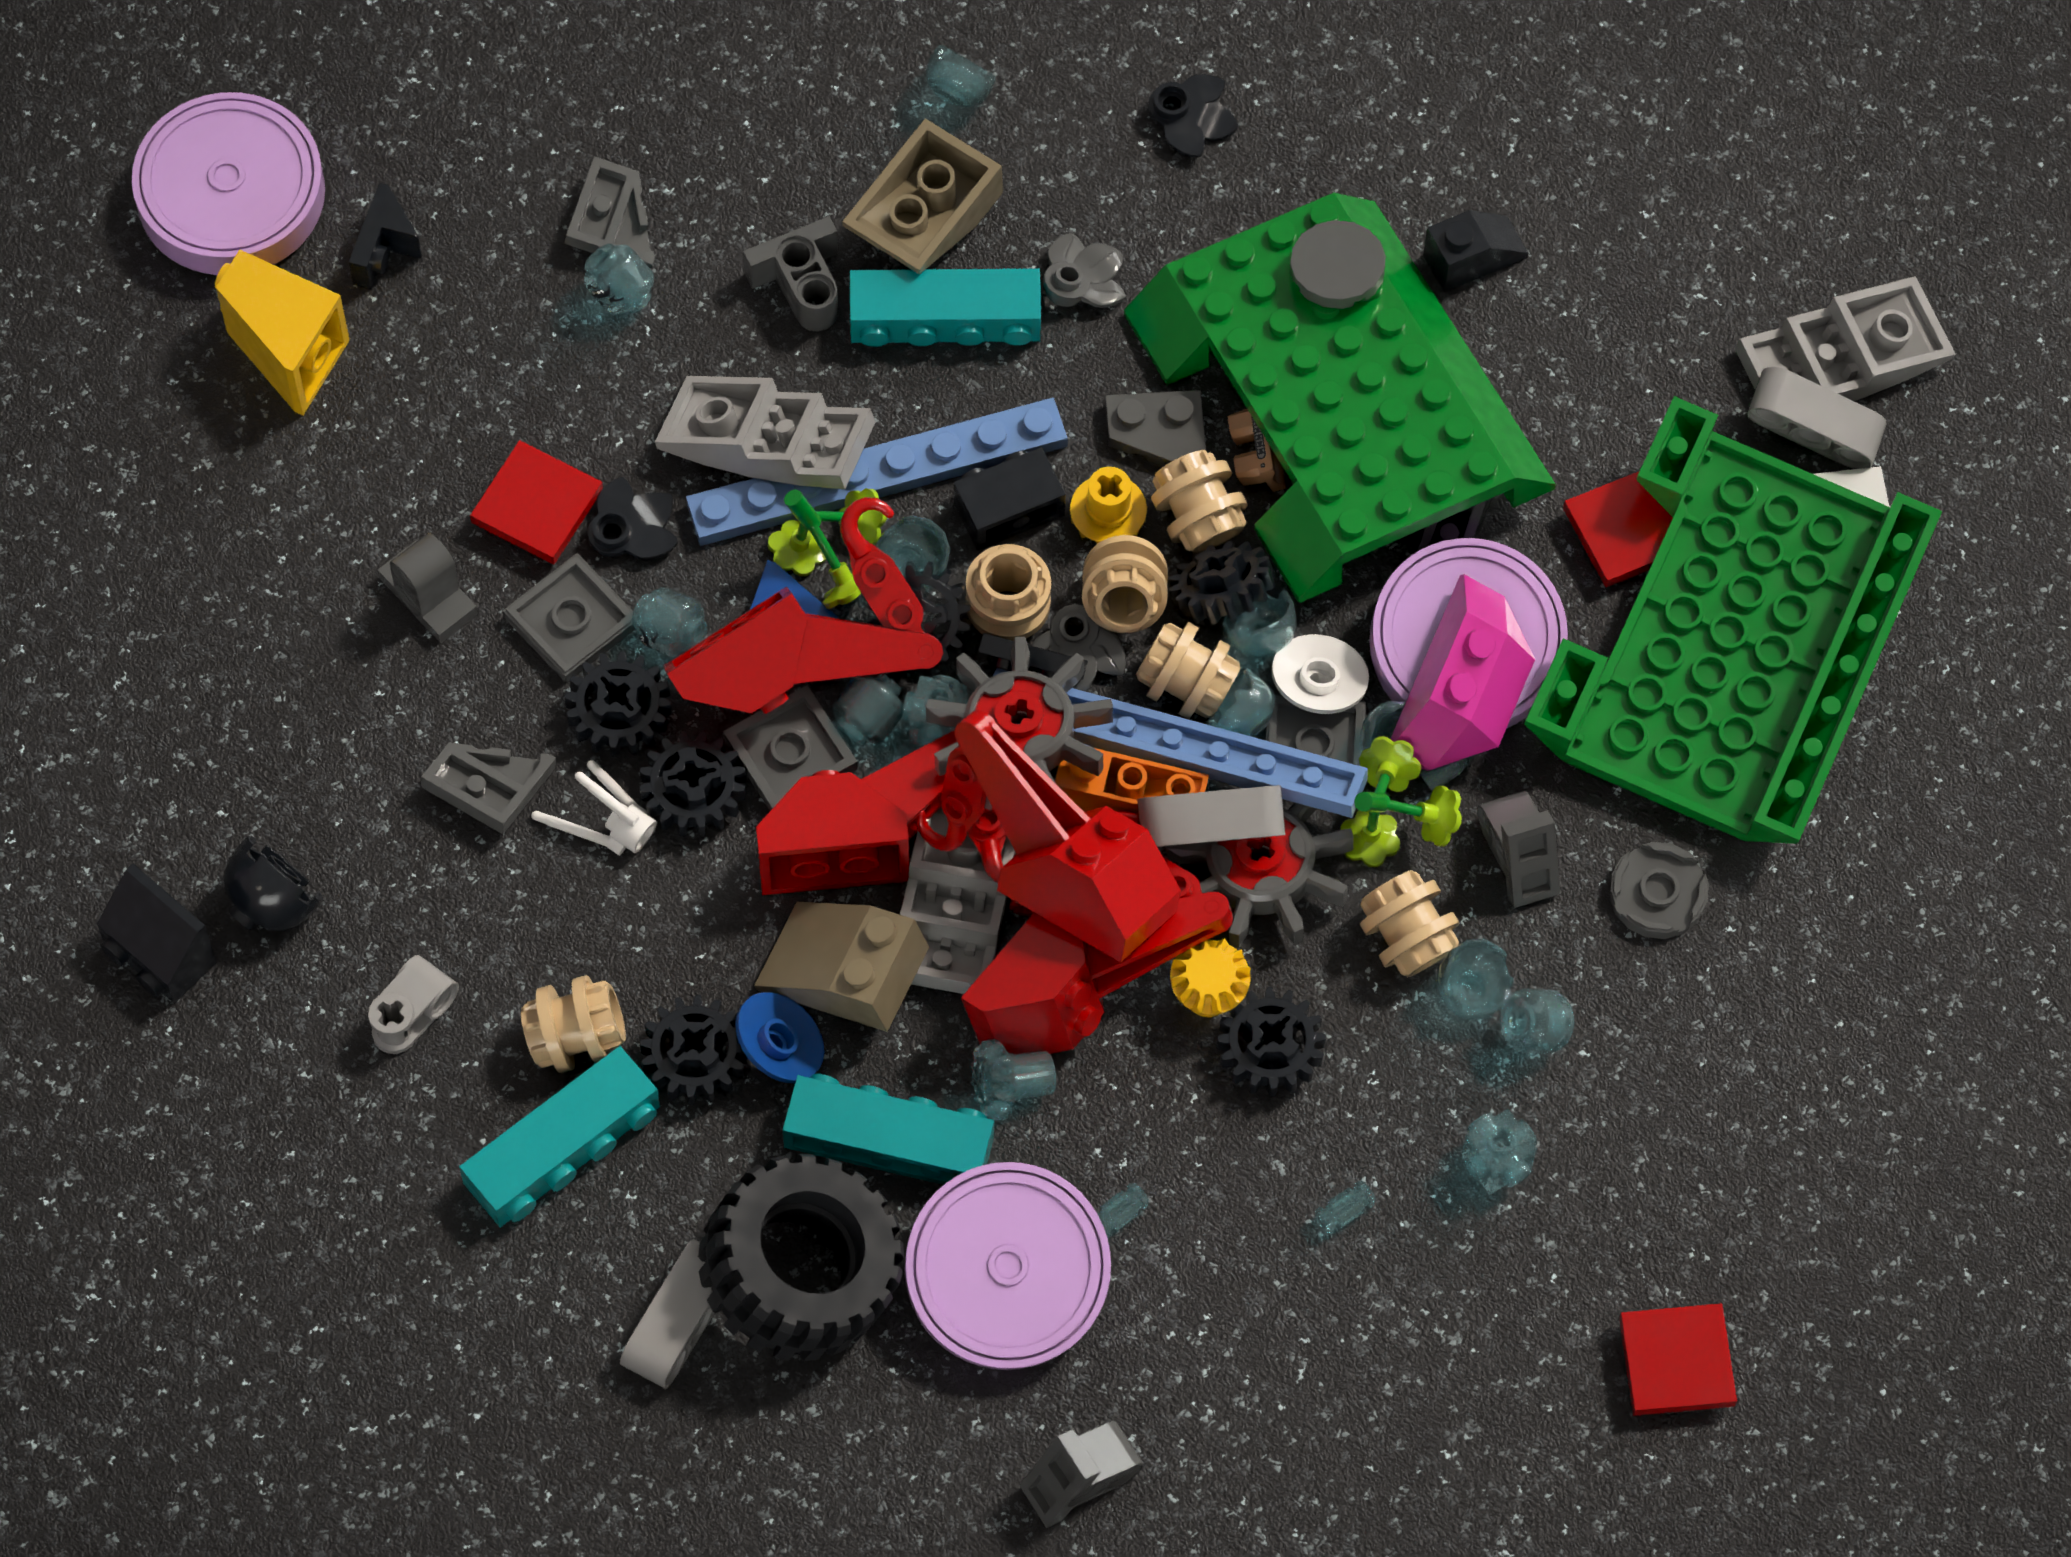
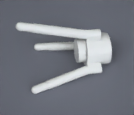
[531,760,657,856]

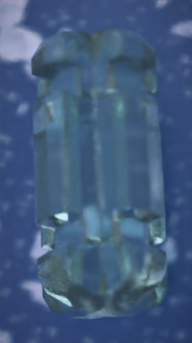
[1315,1181,1376,1234]
[1097,1183,1149,1238]

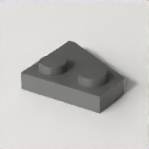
[564,156,655,273]
[1105,390,1206,467]
[421,742,556,834]

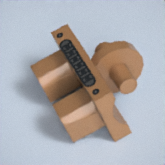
[1228,409,1287,492]

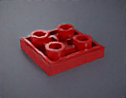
[470,440,603,565]
[1563,471,1673,587]
[1619,1303,1737,1416]

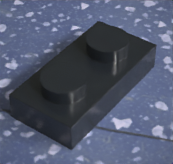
[978,633,1088,680]

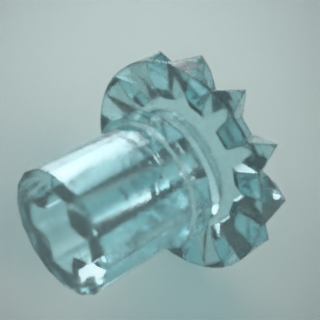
[970,1039,1056,1121]

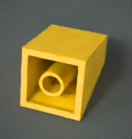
[215,249,350,416]

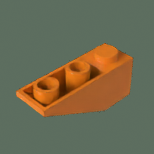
[1055,748,1209,814]

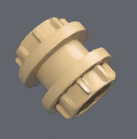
[1151,450,1248,553]
[1082,535,1168,633]
[966,544,1051,641]
[1136,622,1241,720]
[1360,870,1460,977]
[521,975,626,1073]

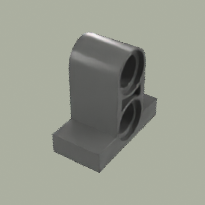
[743,216,838,332]
[378,533,478,643]
[1477,791,1560,908]
[1019,1421,1145,1528]

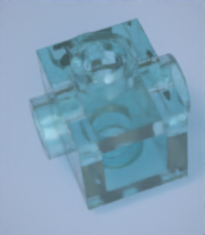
[902,675,968,746]
[1461,1109,1537,1195]

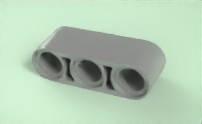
[1747,367,1887,469]
[1137,785,1286,847]
[620,1239,714,1389]

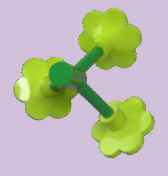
[768,488,887,609]
[1340,736,1462,867]

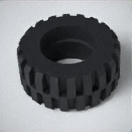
[698,1154,904,1361]

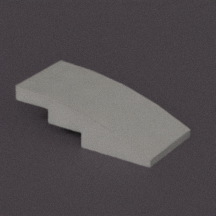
[1734,276,1956,401]
[655,376,875,489]
[900,806,1016,994]

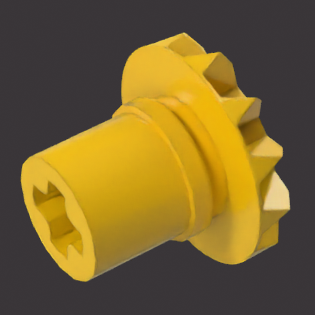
[1070,466,1147,544]
[1170,938,1250,1018]

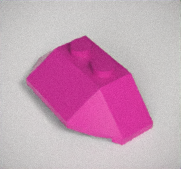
[1391,574,1535,771]

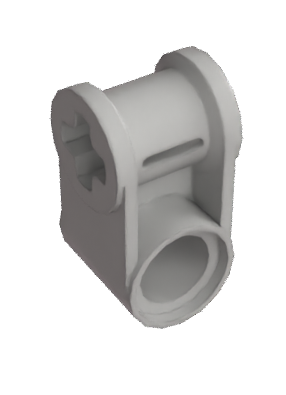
[368,955,459,1054]

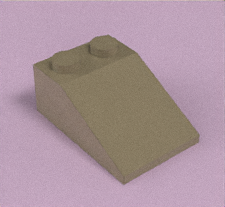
[842,118,1003,274]
[754,902,929,1032]

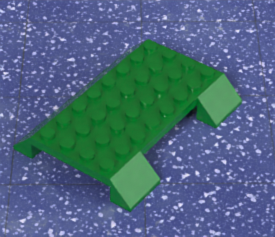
[1124,193,1556,603]
[1524,396,1942,844]

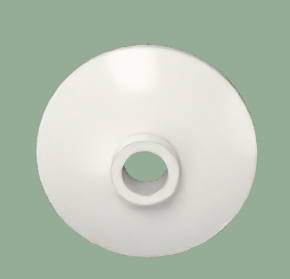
[1272,634,1369,714]

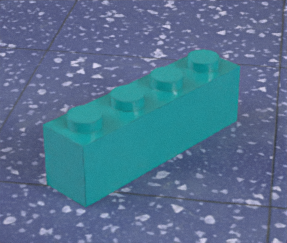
[850,268,1041,347]
[459,1046,660,1228]
[782,1074,994,1185]

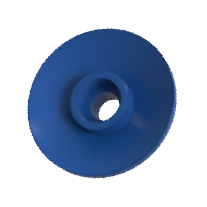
[735,992,824,1083]

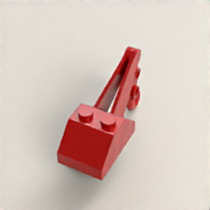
[663,497,943,714]
[915,710,1181,963]
[756,730,1007,895]
[961,810,1233,1062]

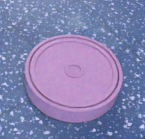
[132,92,325,275]
[1369,538,1568,729]
[904,1162,1111,1370]

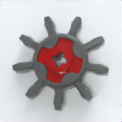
[926,637,1113,810]
[1167,802,1354,948]

